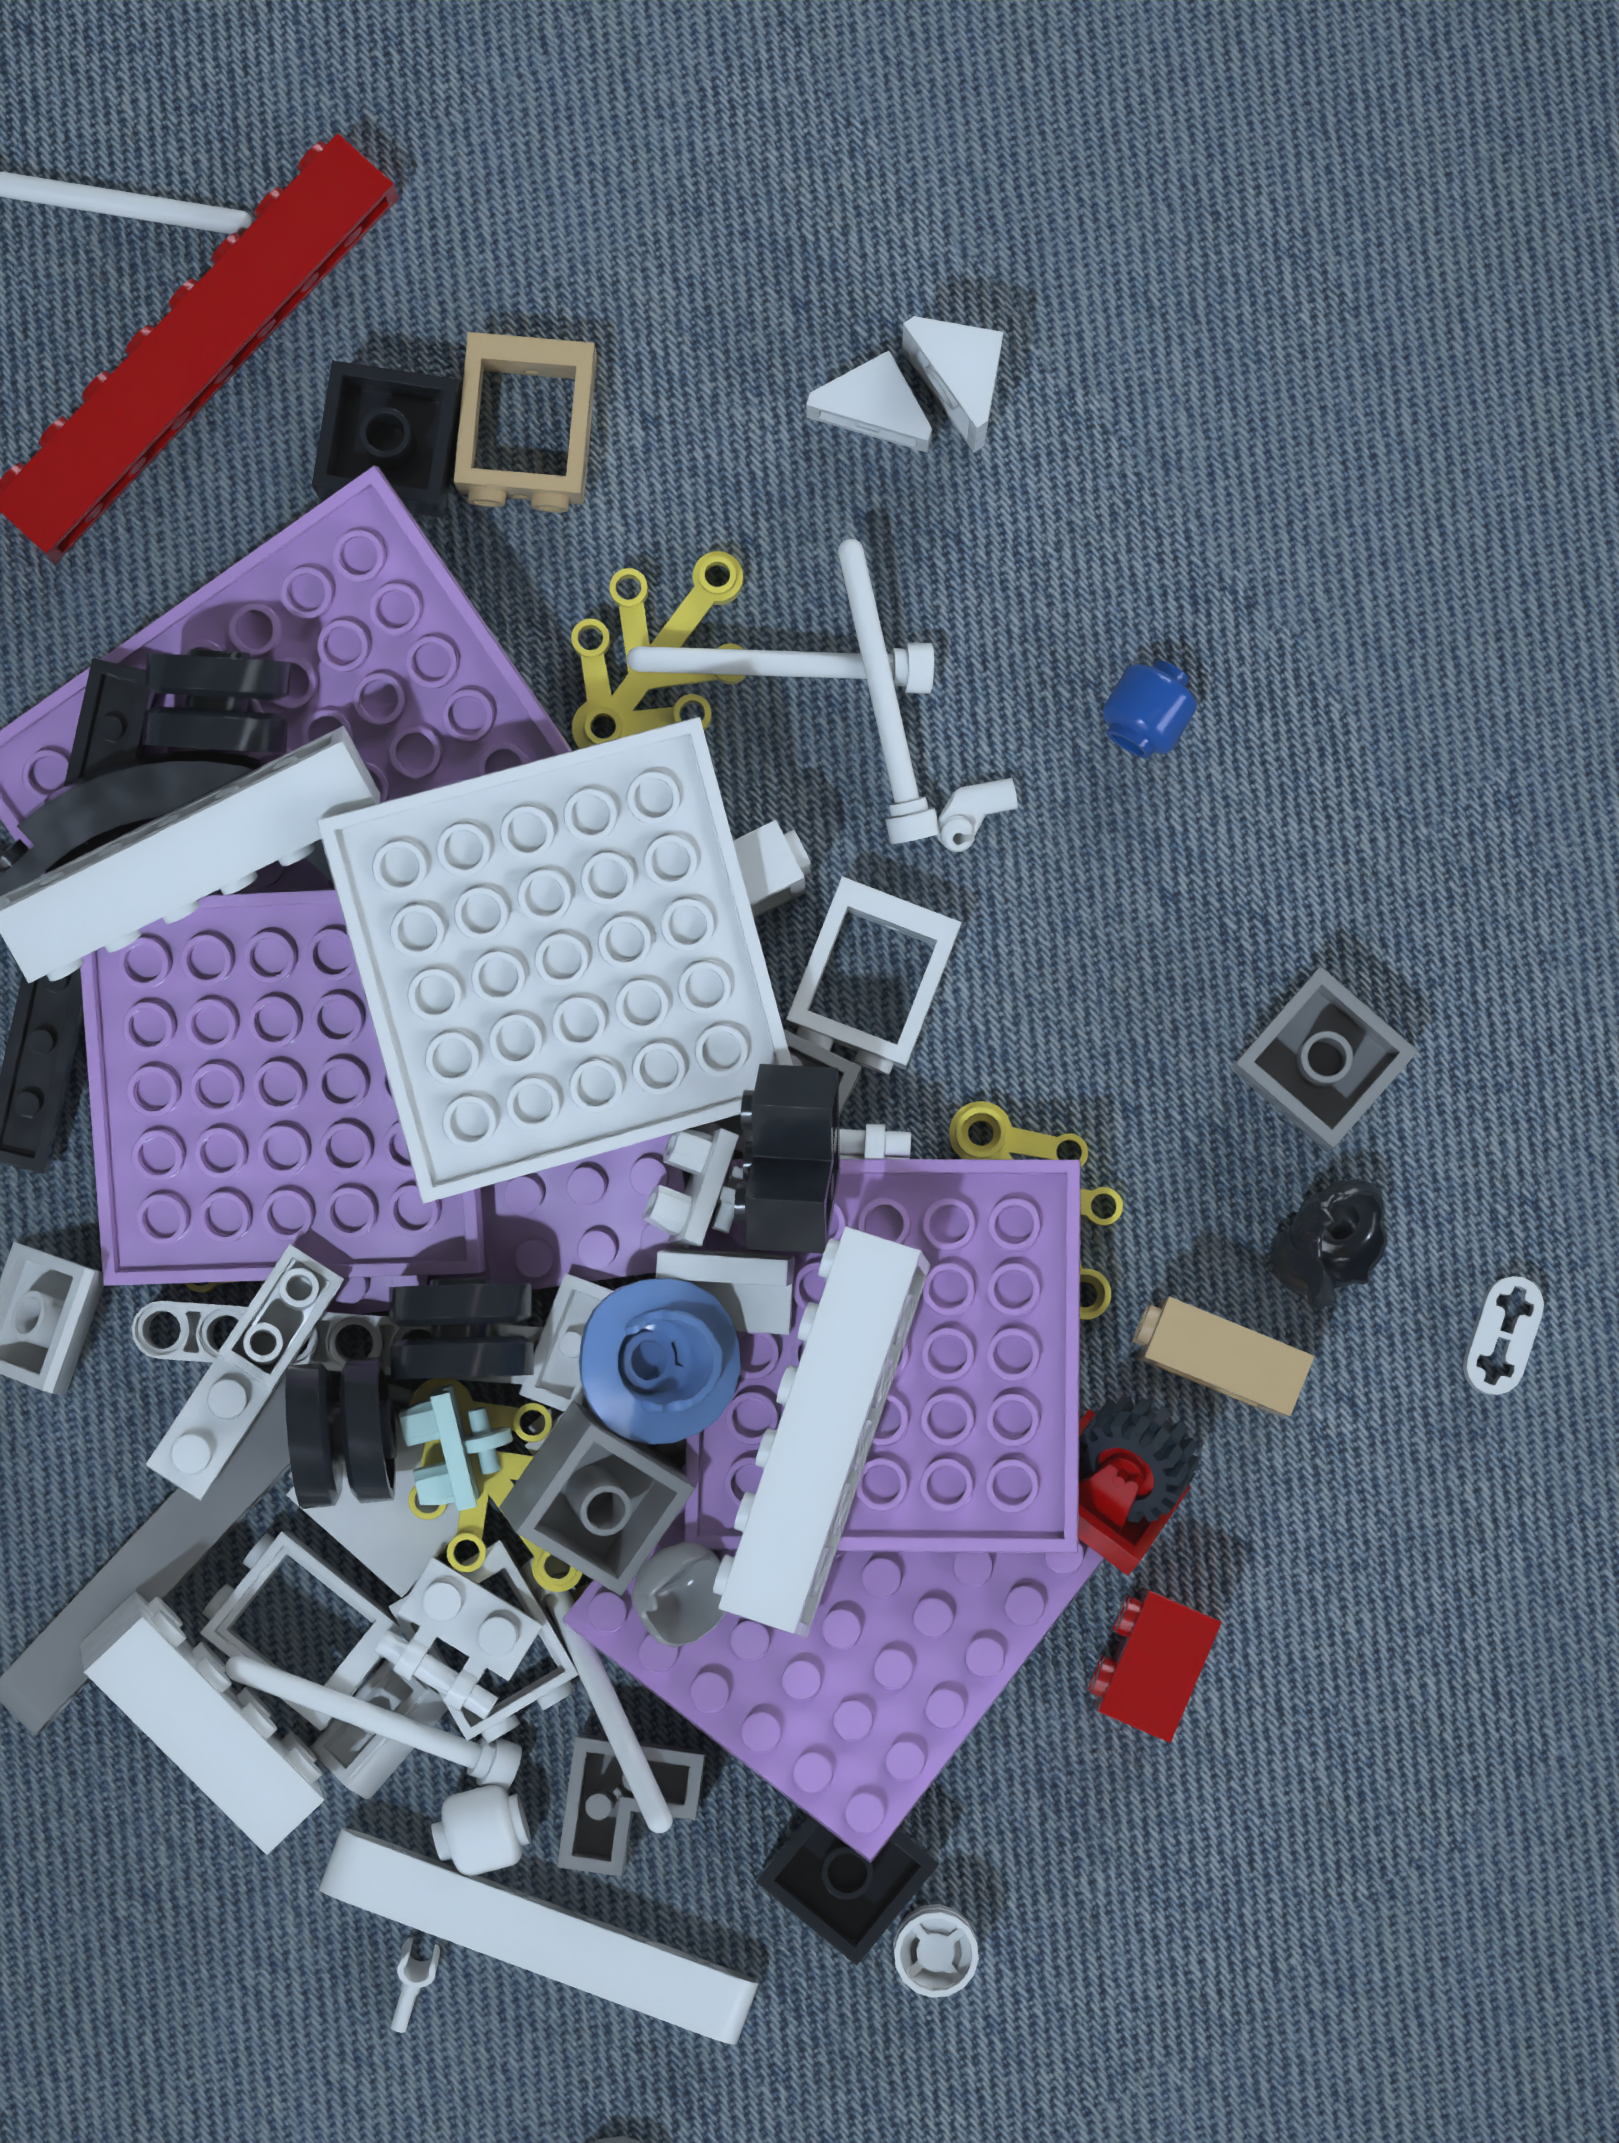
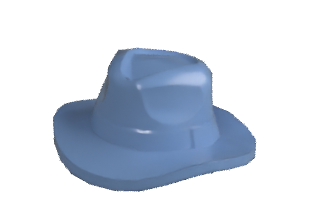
[579,1278,741,1444]

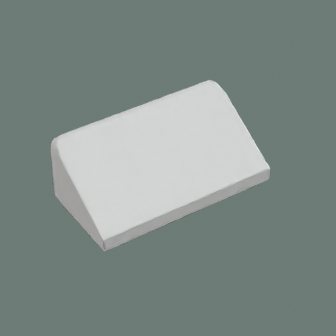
[309,1660,448,1799]

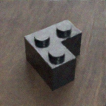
[734,1064,841,1254]

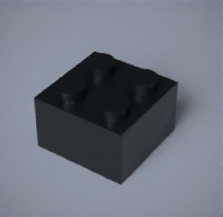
[312,360,462,518]
[756,1814,939,1966]

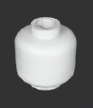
[431,1785,531,1876]

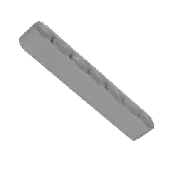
[0,1374,291,1736]

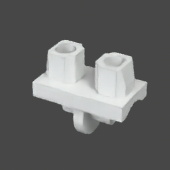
[642,1128,746,1250]

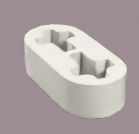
[1463,1276,1544,1395]

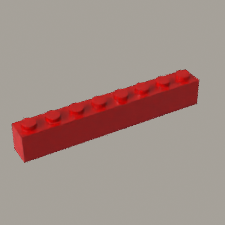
[0,133,399,564]

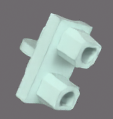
[399,1384,513,1511]

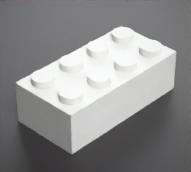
[79,1591,324,1855]

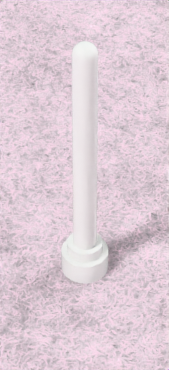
[0,171,252,236]
[838,539,940,844]
[627,642,934,694]
[520,1555,673,1833]
[225,1655,522,1791]

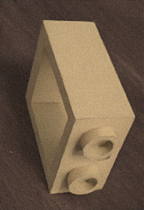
[454,332,597,513]
[1132,1296,1315,1417]

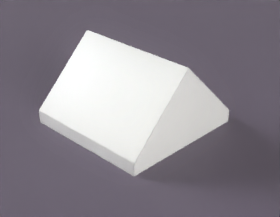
[902,316,1004,452]
[0,1242,104,1394]

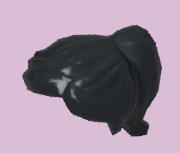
[1269,1180,1388,1310]

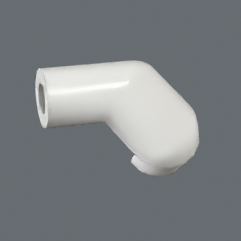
[936,778,1018,852]

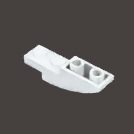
[146,1244,344,1501]

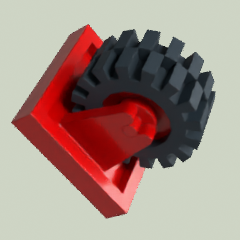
[1078,1396,1199,1576]

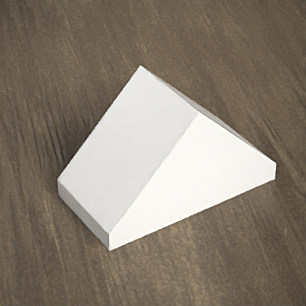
[806,351,932,453]

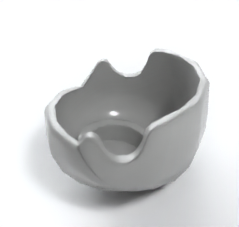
[632,1542,726,1648]

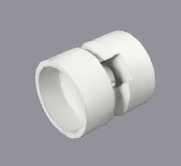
[893,1904,979,1998]

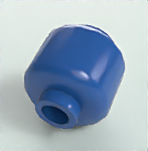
[1102,660,1197,759]

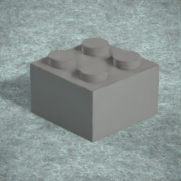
[1230,966,1418,1152]
[499,1401,695,1596]

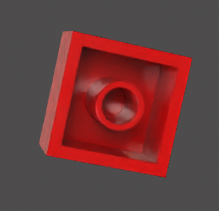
[1086,1587,1222,1743]

